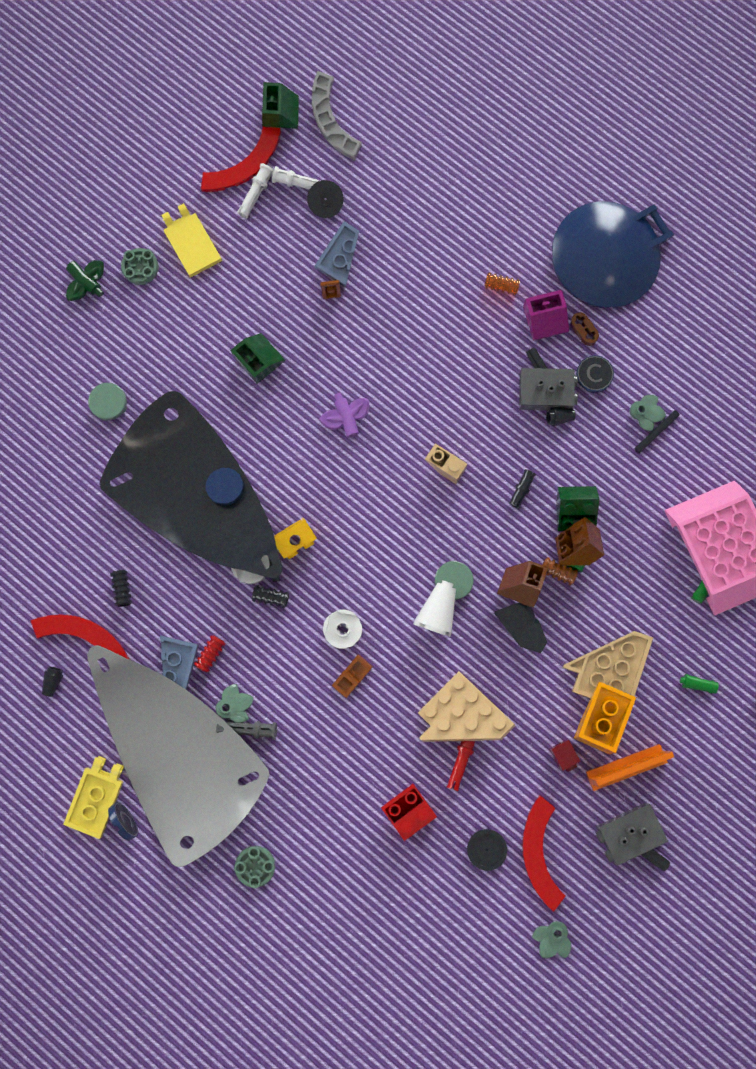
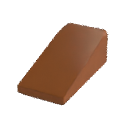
[320,280,341,299]

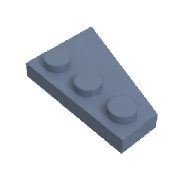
[314,221,359,287]
[160,635,199,690]

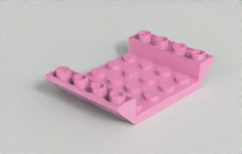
[664,481,756,616]

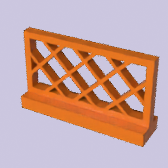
[585,744,674,791]

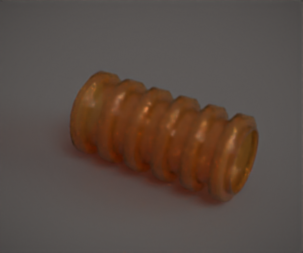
[484,272,520,295]

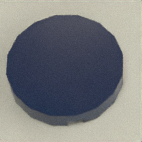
[206,468,244,505]

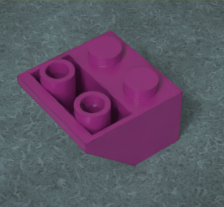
[523,290,569,341]

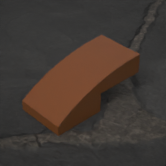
[332,654,373,698]

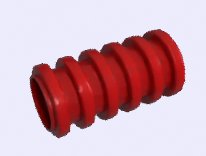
[194,635,226,673]

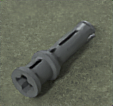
[216,721,277,740]

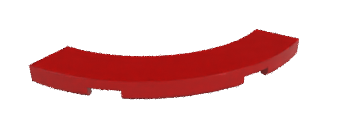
[201,127,281,192]
[30,614,130,660]
[522,795,566,912]

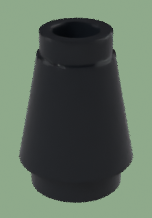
[546,408,576,426]
[41,666,63,697]

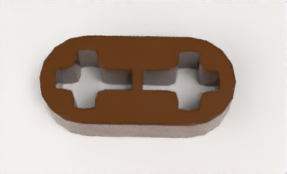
[570,312,599,346]

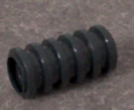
[110,570,132,607]
[252,585,289,609]

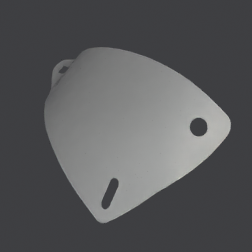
[87,646,269,867]

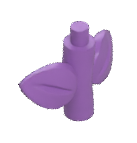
[319,393,369,438]

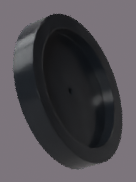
[307,180,344,218]
[467,829,507,871]

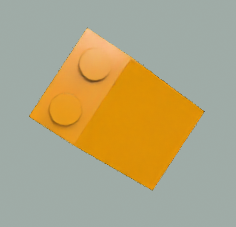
[574,682,636,755]

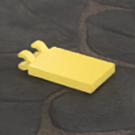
[161,203,222,278]
[63,756,124,839]

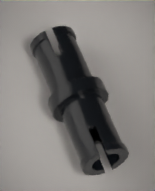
[509,469,536,509]

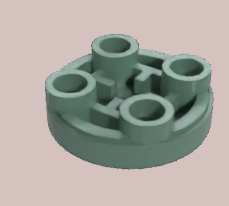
[121,248,159,285]
[88,383,127,421]
[435,561,473,600]
[234,846,275,888]

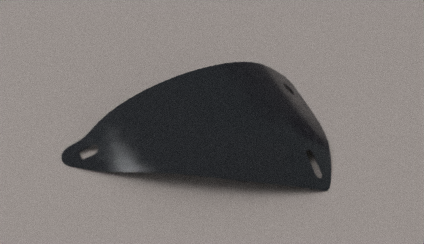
[99,391,282,578]

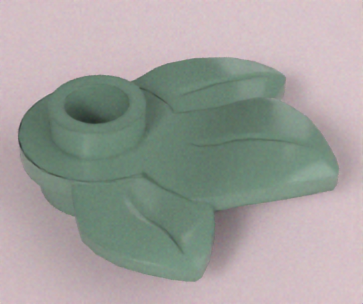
[630,395,666,431]
[216,684,253,723]
[532,921,571,958]

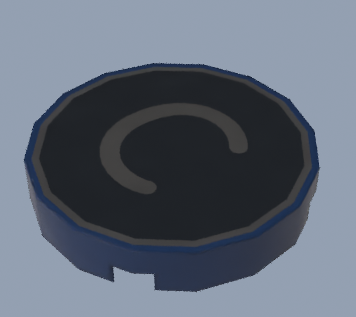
[576,355,614,393]
[108,802,138,841]

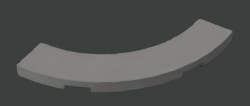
[312,71,362,160]

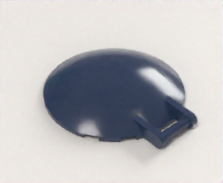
[552,201,674,308]

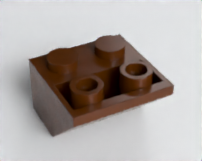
[555,517,605,565]
[497,561,548,608]

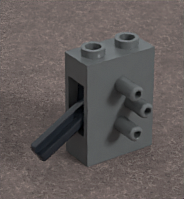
[519,348,578,410]
[596,803,670,871]

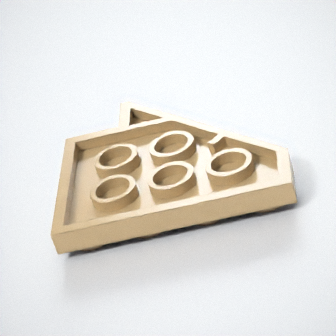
[562,631,653,699]
[418,672,515,742]

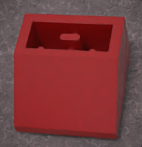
[381,784,437,841]

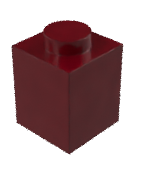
[549,740,581,772]

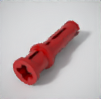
[446,741,475,791]

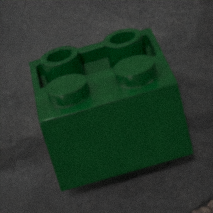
[262,82,299,129]
[230,333,285,384]
[556,486,600,531]

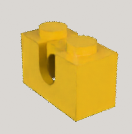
[274,518,317,559]

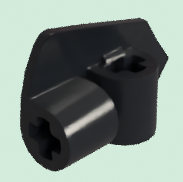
[494,602,547,653]

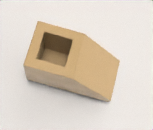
[425,443,467,484]

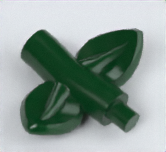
[66,260,104,301]

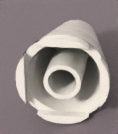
[413,580,456,637]

